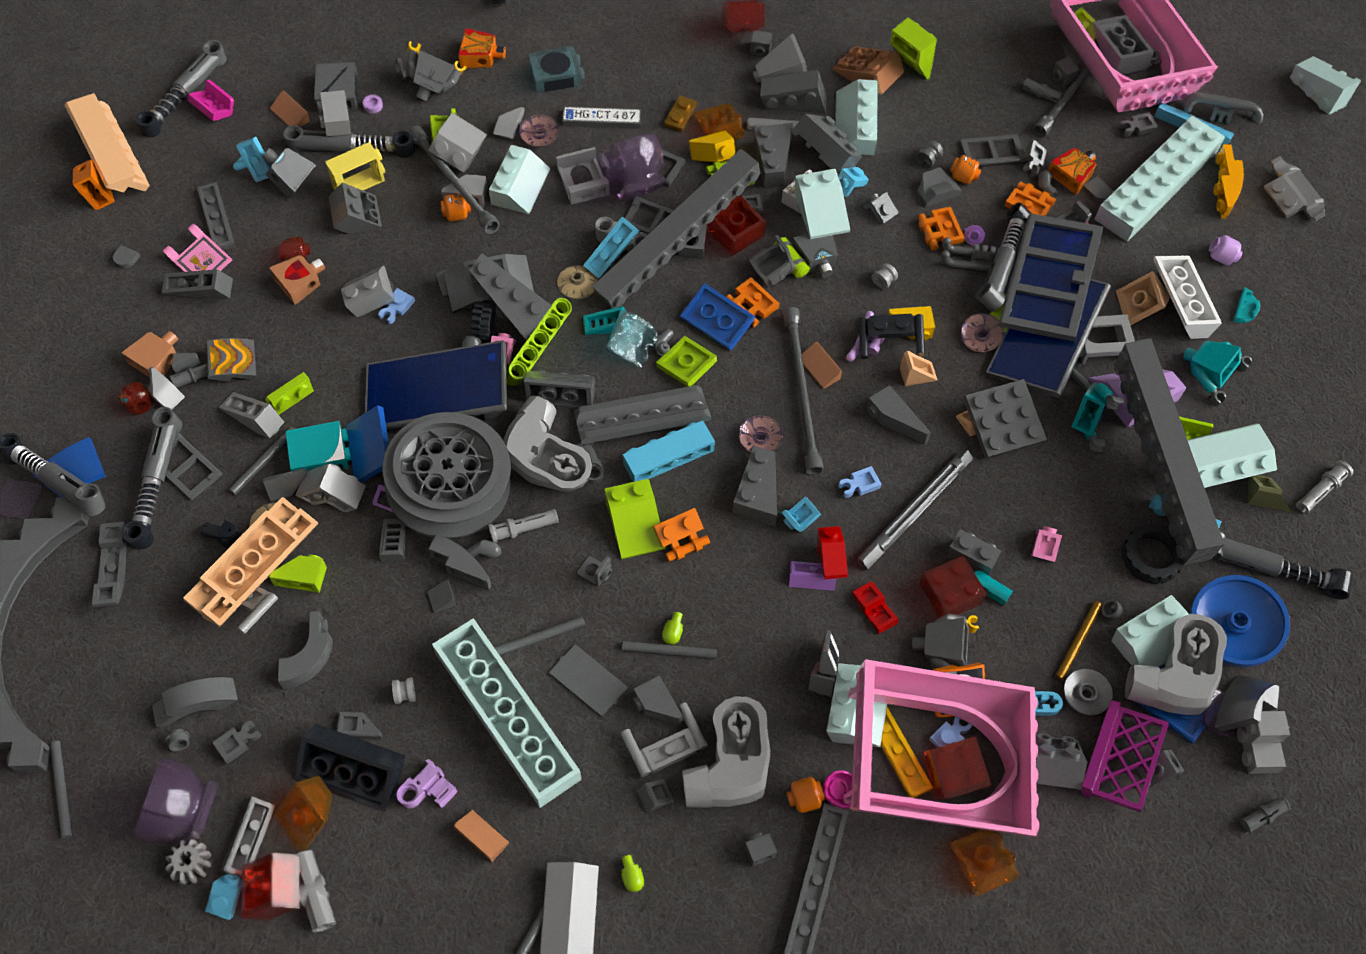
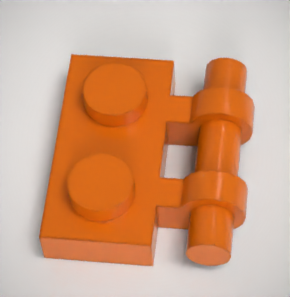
[1005,181,1056,216]
[917,206,965,250]
[727,278,780,327]
[652,508,710,562]

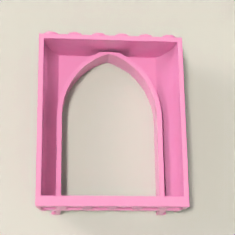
[1050,0,1218,113]
[844,660,1039,837]

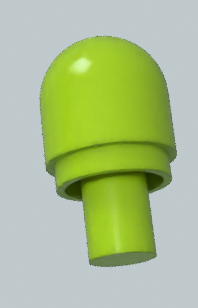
[662,612,683,645]
[621,855,644,892]

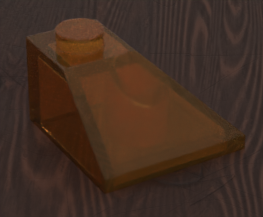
[274,776,333,852]

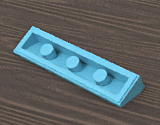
[1154,103,1234,146]

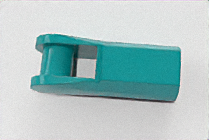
[970,570,1013,606]

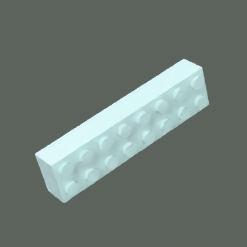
[1095,116,1225,242]
[432,618,581,808]

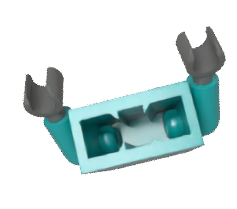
[1183,341,1252,406]
[1071,383,1124,452]

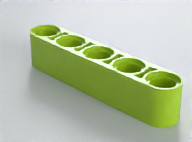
[506,298,572,386]

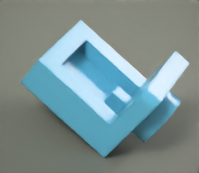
[838,167,869,196]
[782,497,822,532]
[206,874,247,920]

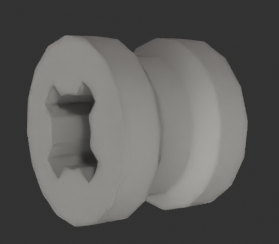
[872,263,898,290]
[392,678,415,704]

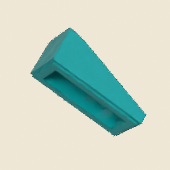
[583,306,629,335]

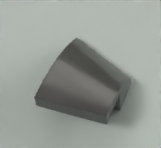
[1215,675,1279,732]

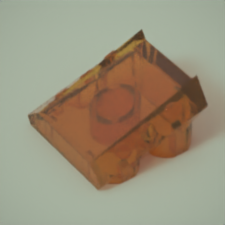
[694,103,745,140]
[950,830,1020,896]

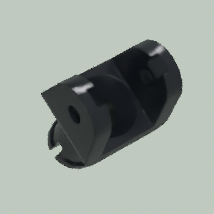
[201,520,242,548]

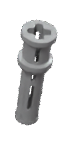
[1296,460,1353,514]
[488,509,559,543]

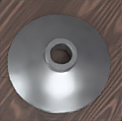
[1064,669,1113,715]

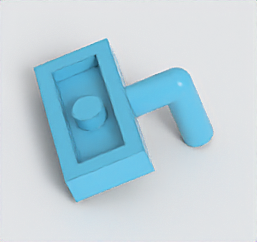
[233,137,271,182]

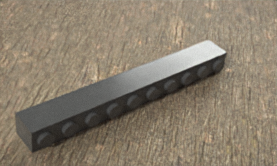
[592,149,760,309]

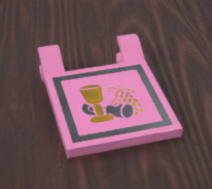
[163,224,232,272]

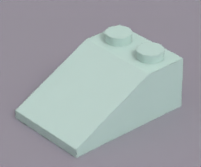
[794,169,850,239]

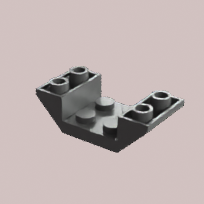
[443,254,534,313]

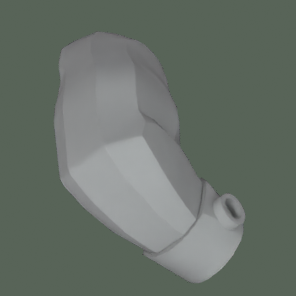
[503,396,592,491]
[1125,614,1227,715]
[682,696,770,808]

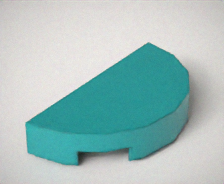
[1233,287,1260,323]

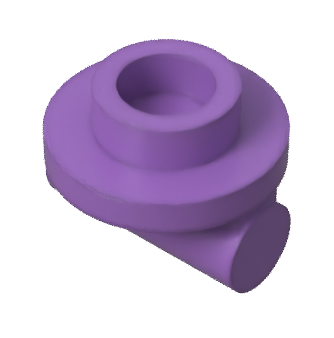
[964,225,985,246]

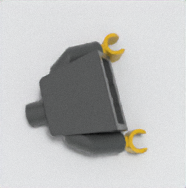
[912,613,979,668]

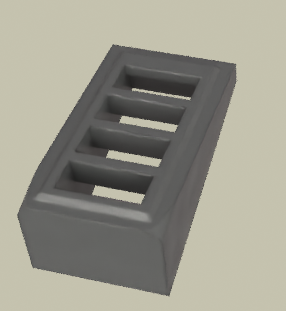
[379,519,407,562]

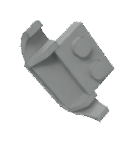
[1264,156,1326,222]

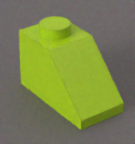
[269,555,327,593]

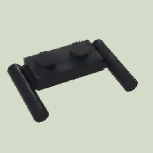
[859,313,925,359]

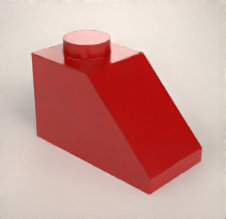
[817,526,848,580]

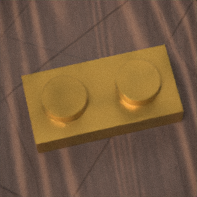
[664,95,697,133]

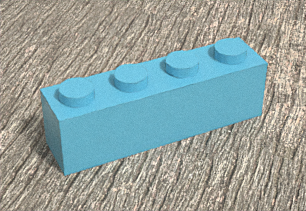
[623,420,715,482]

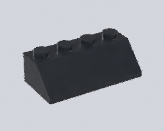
[294,724,406,812]

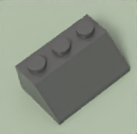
[524,370,595,408]

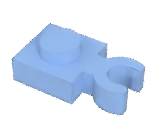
[378,288,415,324]
[838,466,881,498]
[929,717,972,757]

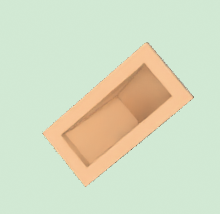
[900,351,937,386]

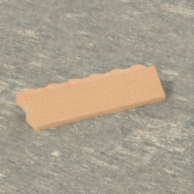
[65,93,150,192]
[183,497,318,627]

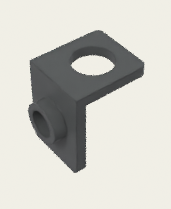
[577,556,612,587]
[1136,750,1184,788]

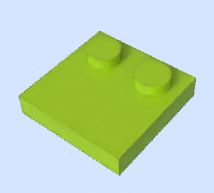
[656,336,717,387]

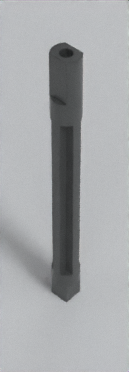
[856,450,973,570]

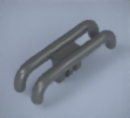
[1182,92,1263,125]
[941,237,1024,275]

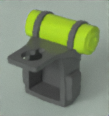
[749,235,810,287]

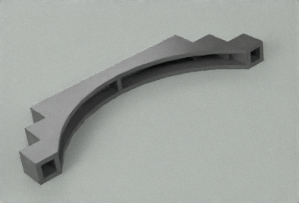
[0,497,89,773]

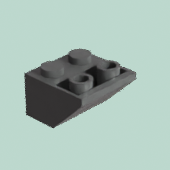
[328,182,382,234]
[1035,733,1087,790]

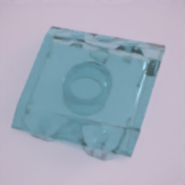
[607,310,658,368]

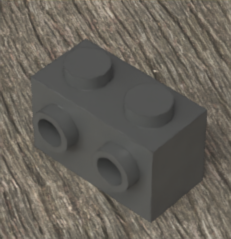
[945,529,1001,576]

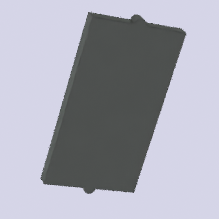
[549,644,628,717]

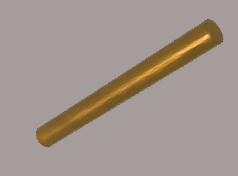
[1055,601,1102,681]

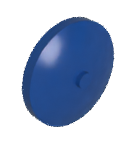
[1190,575,1290,667]

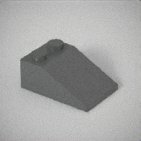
[1092,15,1154,75]

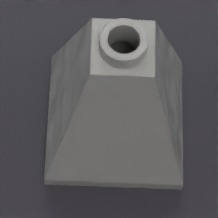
[753,34,807,83]

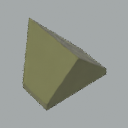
[1247,475,1291,512]

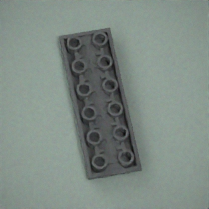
[574,385,711,445]

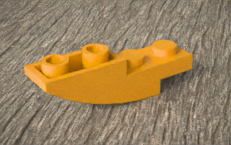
[1214,144,1243,219]

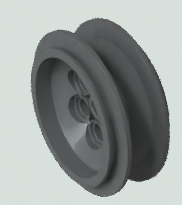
[383,412,511,539]

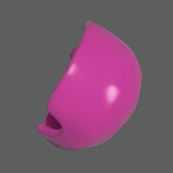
[822,770,853,809]

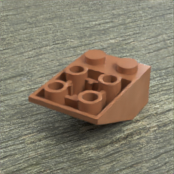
[832,47,904,94]

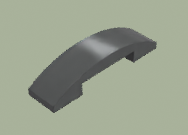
[92,522,127,607]

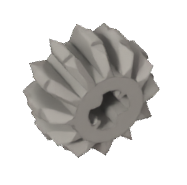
[165,839,211,885]

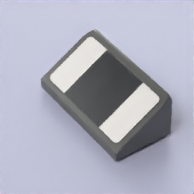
[818,630,840,676]

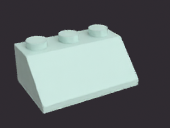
[489,145,550,215]
[1112,595,1188,667]
[827,664,887,747]

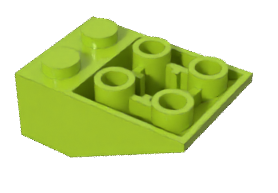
[890,18,937,79]

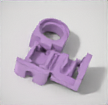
[397,759,458,809]

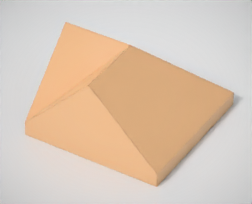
[1116,271,1170,325]

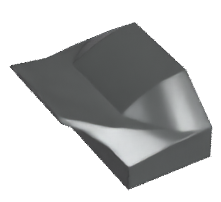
[916,167,962,207]

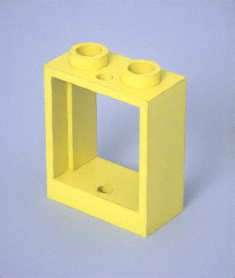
[325,142,385,191]

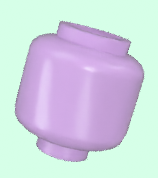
[1209,235,1242,266]

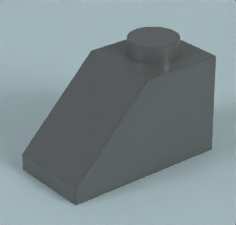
[632,675,683,726]

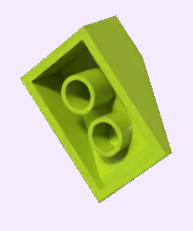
[605,478,666,559]

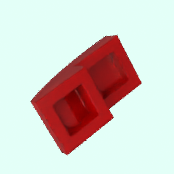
[852,581,898,634]

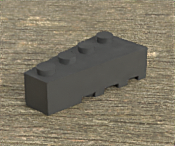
[469,253,552,340]

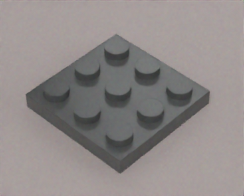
[963,379,1047,459]

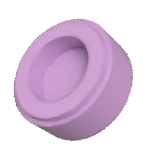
[362,95,383,113]

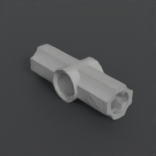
[290,850,336,933]

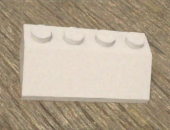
[1153,256,1222,339]

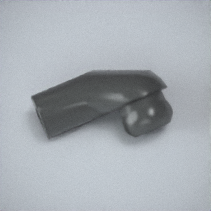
[1037,170,1057,197]
[654,328,674,356]
[465,540,501,558]

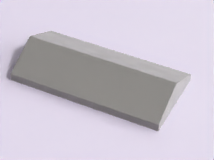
[540,862,599,954]

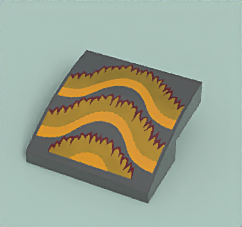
[206,338,256,382]

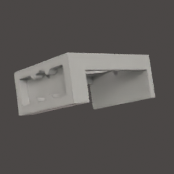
[556,147,610,205]
[1076,315,1135,364]

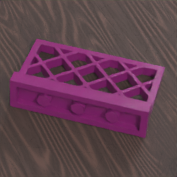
[1081,700,1169,813]

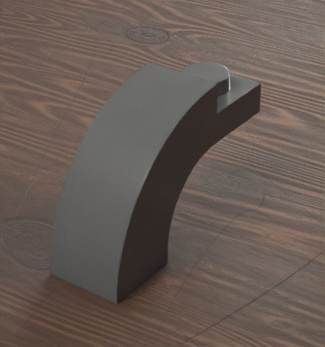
[278,611,333,689]
[152,677,238,728]

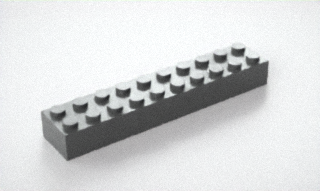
[1114,338,1225,565]

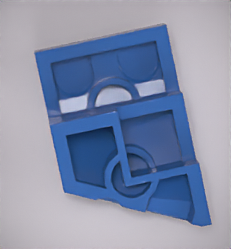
[32,437,106,497]

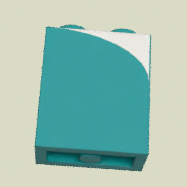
[286,421,351,471]

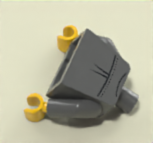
[407,41,466,101]

